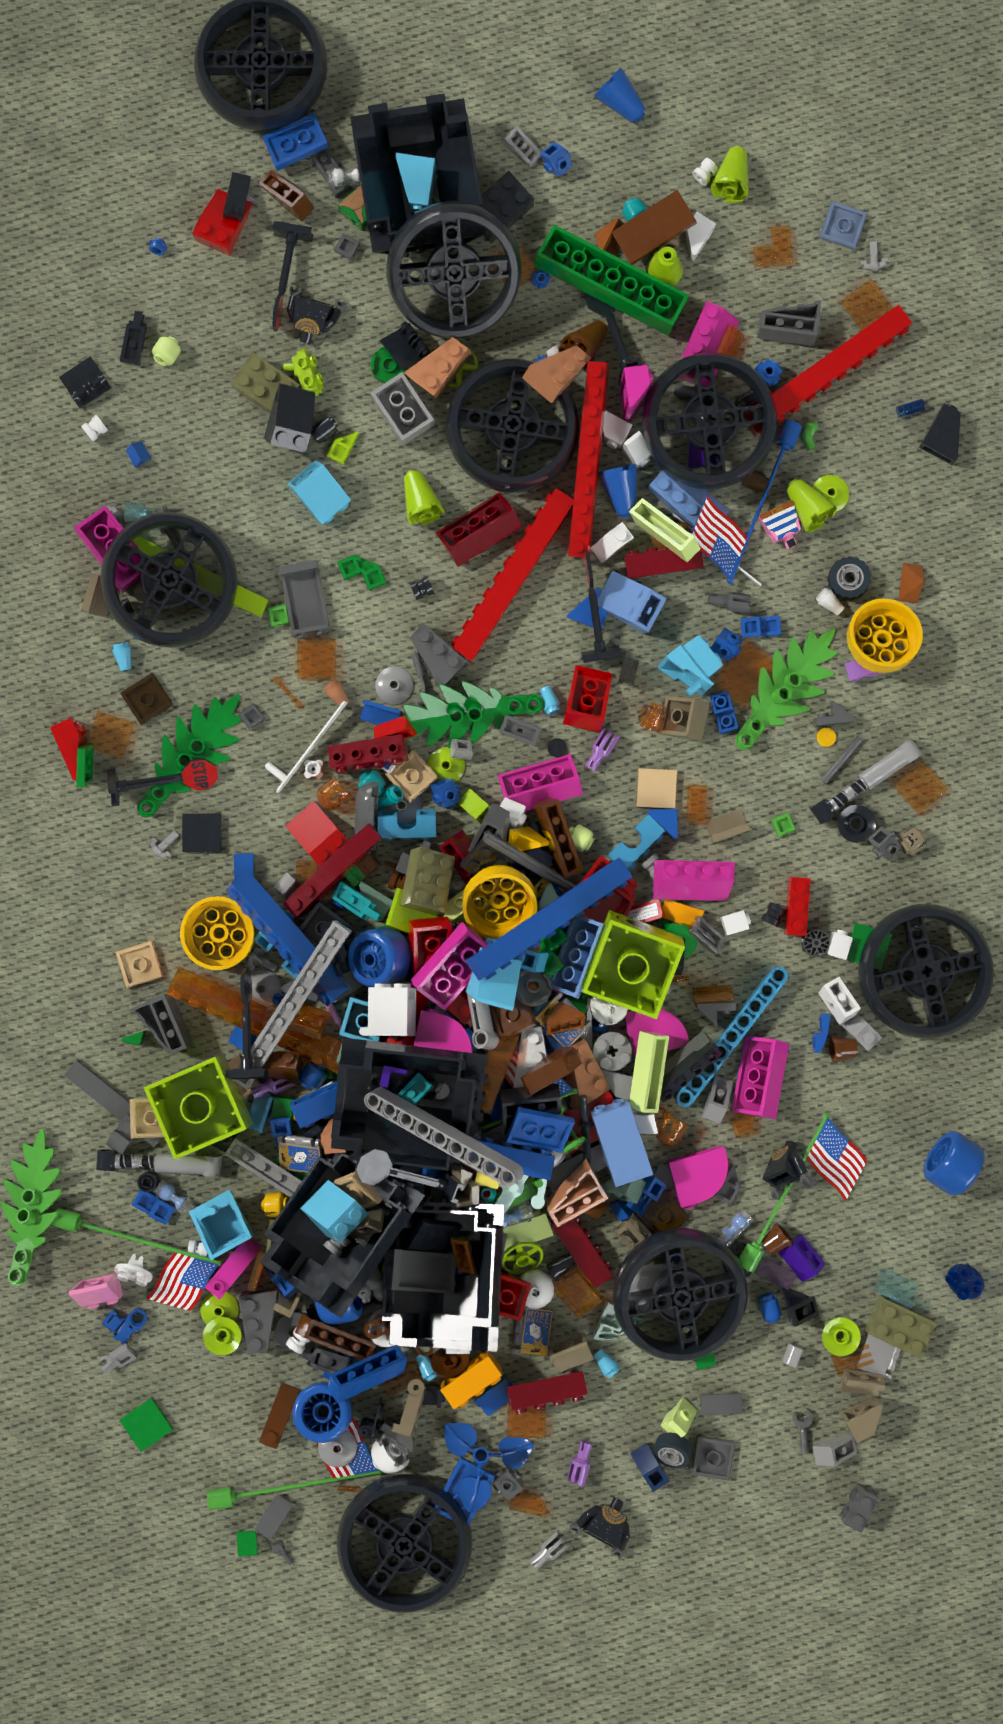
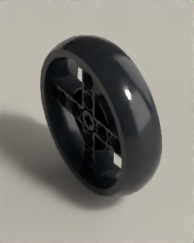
[194,0,327,131]
[386,201,522,339]
[642,352,777,490]
[446,358,580,493]
[101,512,238,648]
[858,904,994,1039]
[613,1228,748,1361]
[337,1474,472,1613]

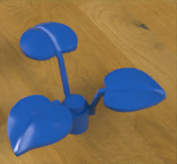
[444,1423,533,1513]

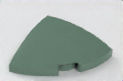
[593,1299,644,1341]

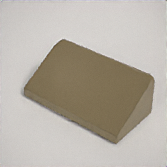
[448,1163,472,1191]

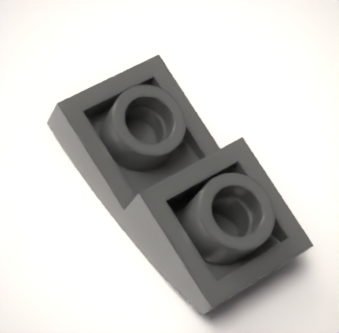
[700,1393,743,1415]
[255,1494,293,1541]

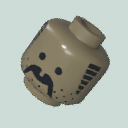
[898,827,927,855]

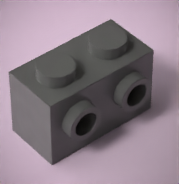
[841,1483,878,1533]

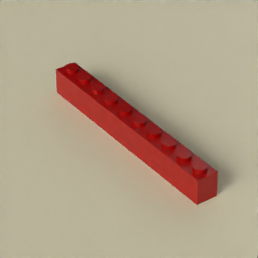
[743,304,912,437]
[568,361,610,559]
[451,488,574,663]

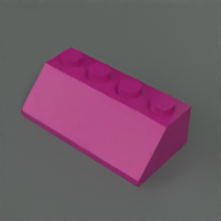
[679,301,740,387]
[619,365,653,423]
[74,505,152,594]
[497,754,583,811]
[653,860,735,901]
[411,922,488,1011]
[731,1036,789,1120]

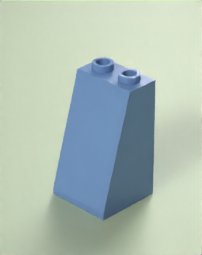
[590,1098,653,1187]

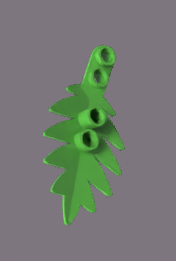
[735,628,837,750]
[0,1129,62,1286]

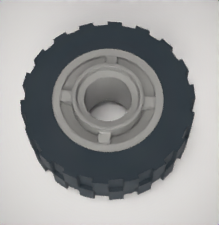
[827,556,871,601]

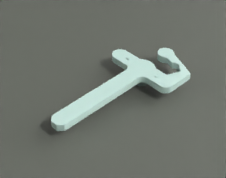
[466,1164,547,1214]

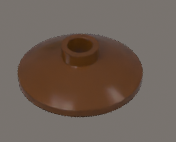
[431,1348,469,1378]

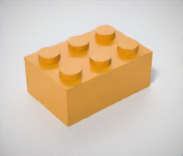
[440,1351,502,1409]

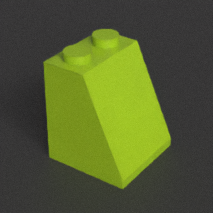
[386,888,442,936]

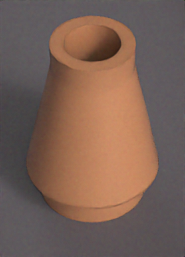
[324,679,350,706]

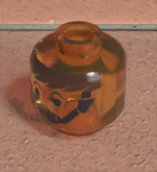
[638,702,666,732]

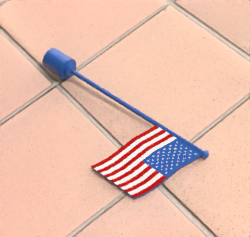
[691,420,802,584]

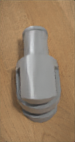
[529,1530,571,1570]

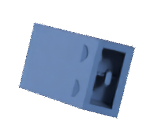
[597,571,666,633]

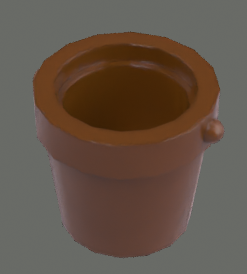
[829,1035,858,1064]
[762,1223,793,1255]

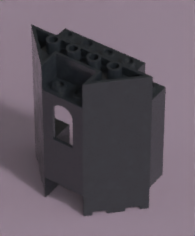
[350,93,486,258]
[331,1038,488,1171]
[259,1150,425,1318]
[382,1198,504,1352]

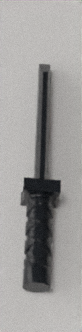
[578,1095,593,1164]

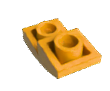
[662,899,704,927]

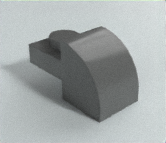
[106,1113,134,1155]

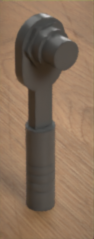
[412,653,429,706]

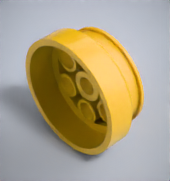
[847,599,923,673]
[462,865,537,939]
[180,896,256,970]

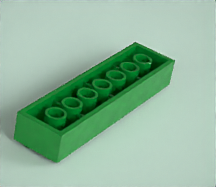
[534,224,689,336]

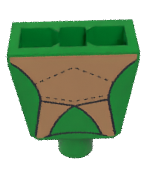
[337,185,368,230]

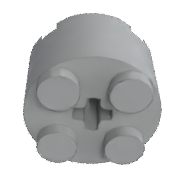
[592,1031,632,1071]

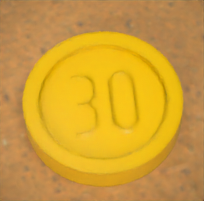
[817,728,836,747]

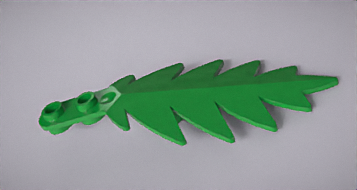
[396,681,544,748]
[137,694,241,818]

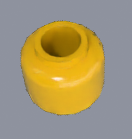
[261,1192,290,1218]

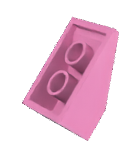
[69,1273,123,1309]

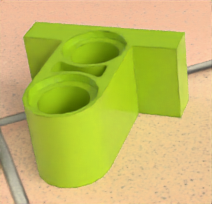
[457,789,490,824]

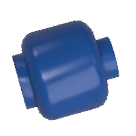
[299,1061,327,1091]

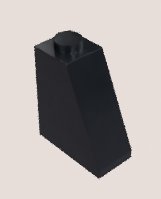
[919,403,961,465]

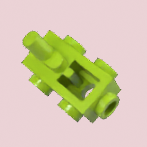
[283,349,324,396]

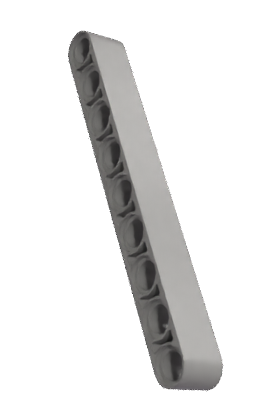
[364,1087,524,1187]

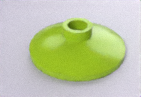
[812,475,849,511]
[427,747,465,783]
[200,1292,239,1324]
[203,1316,242,1355]
[822,1317,861,1356]

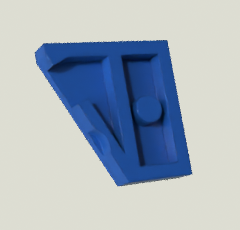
[567,588,608,629]

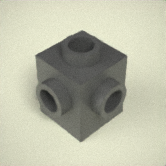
[868,826,902,861]
[493,1467,524,1501]

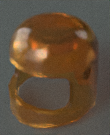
[317,777,353,811]
[655,1110,689,1146]

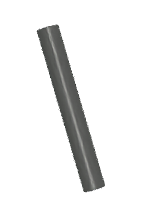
[821,736,863,784]

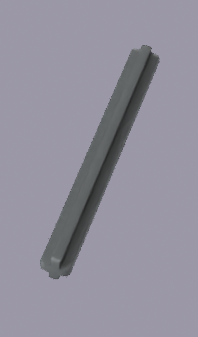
[483,832,576,892]

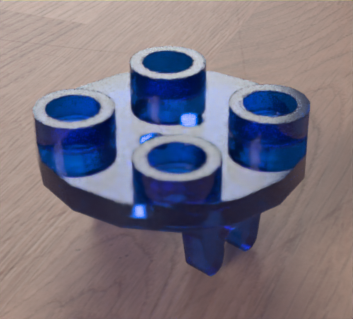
[945,1263,985,1300]

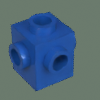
[539,142,573,177]
[755,359,782,388]
[710,627,743,662]
[430,778,461,809]

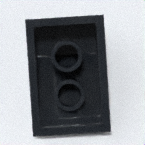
[263,383,316,453]

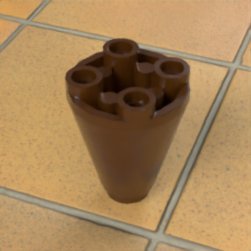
[558,320,607,369]

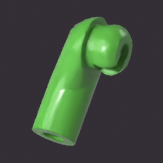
[801,421,818,451]

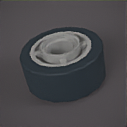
[653,1432,692,1468]

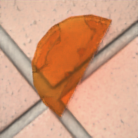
[509,1492,547,1518]

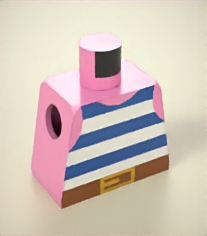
[757,500,801,550]

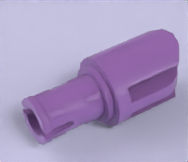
[585,728,620,771]
[250,1078,296,1099]
[566,1440,593,1487]

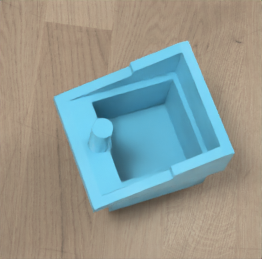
[657,635,723,696]
[189,1189,254,1260]

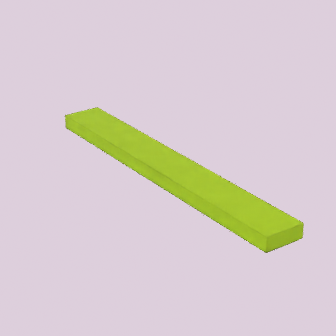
[133,536,269,618]

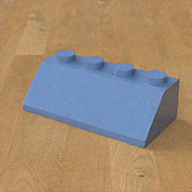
[648,470,730,528]
[550,916,605,999]

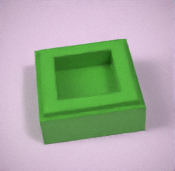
[268,605,290,627]
[771,812,796,837]

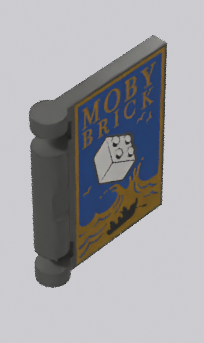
[511,1306,553,1357]

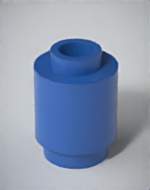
[758,1292,782,1323]

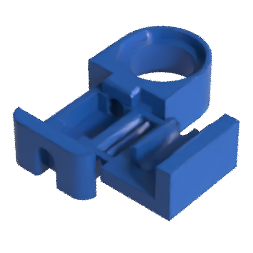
[102,1307,147,1345]

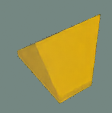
[508,826,550,851]

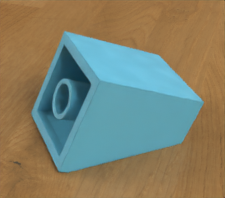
[396,153,437,214]
[287,460,351,524]
[466,947,522,1011]
[339,995,380,1042]
[300,1180,368,1243]

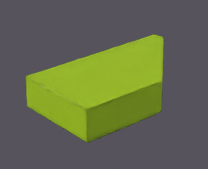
[326,432,359,465]

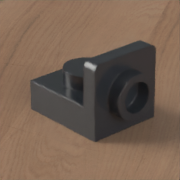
[422,1384,445,1408]

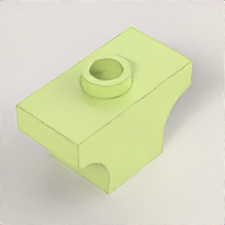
[442,890,481,925]
[660,1397,697,1437]

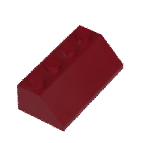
[435,492,522,567]

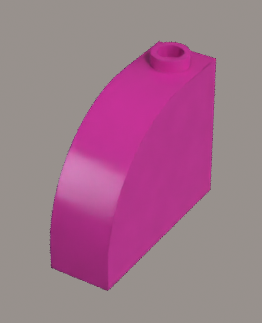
[414,1009,473,1053]
[624,1009,689,1058]
[667,1145,728,1209]
[205,1238,263,1300]

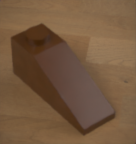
[258,170,314,222]
[520,1047,582,1095]
[262,1051,303,1081]
[259,1383,300,1449]

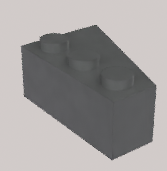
[757,301,821,346]
[410,623,467,692]
[468,803,510,852]
[130,992,194,1055]
[239,1287,279,1355]

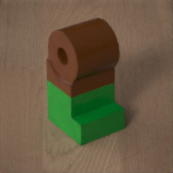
[345,853,381,888]

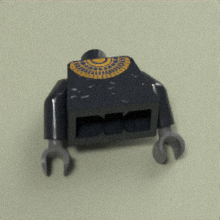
[287,286,347,344]
[762,1141,817,1200]
[569,1497,630,1559]

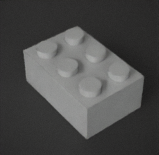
[370,372,435,446]

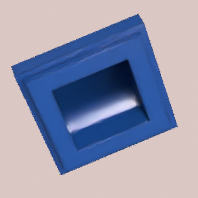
[126,442,152,468]
[609,1200,634,1221]

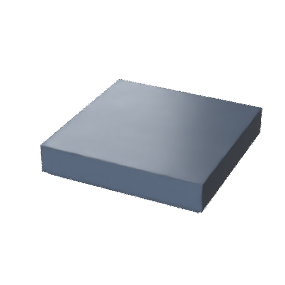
[819,201,867,250]

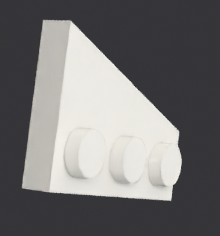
[513,1026,552,1088]

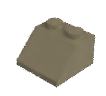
[659,696,709,741]
[549,1334,594,1374]
[840,1396,883,1443]

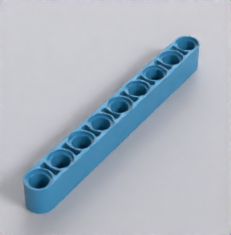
[675,967,788,1107]

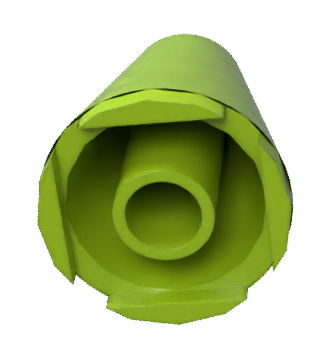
[711,146,749,203]
[645,247,683,287]
[404,470,444,526]
[787,479,837,533]

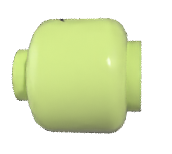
[152,336,181,366]
[569,824,595,853]

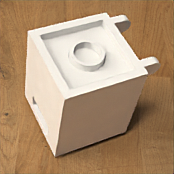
[359,984,416,1036]

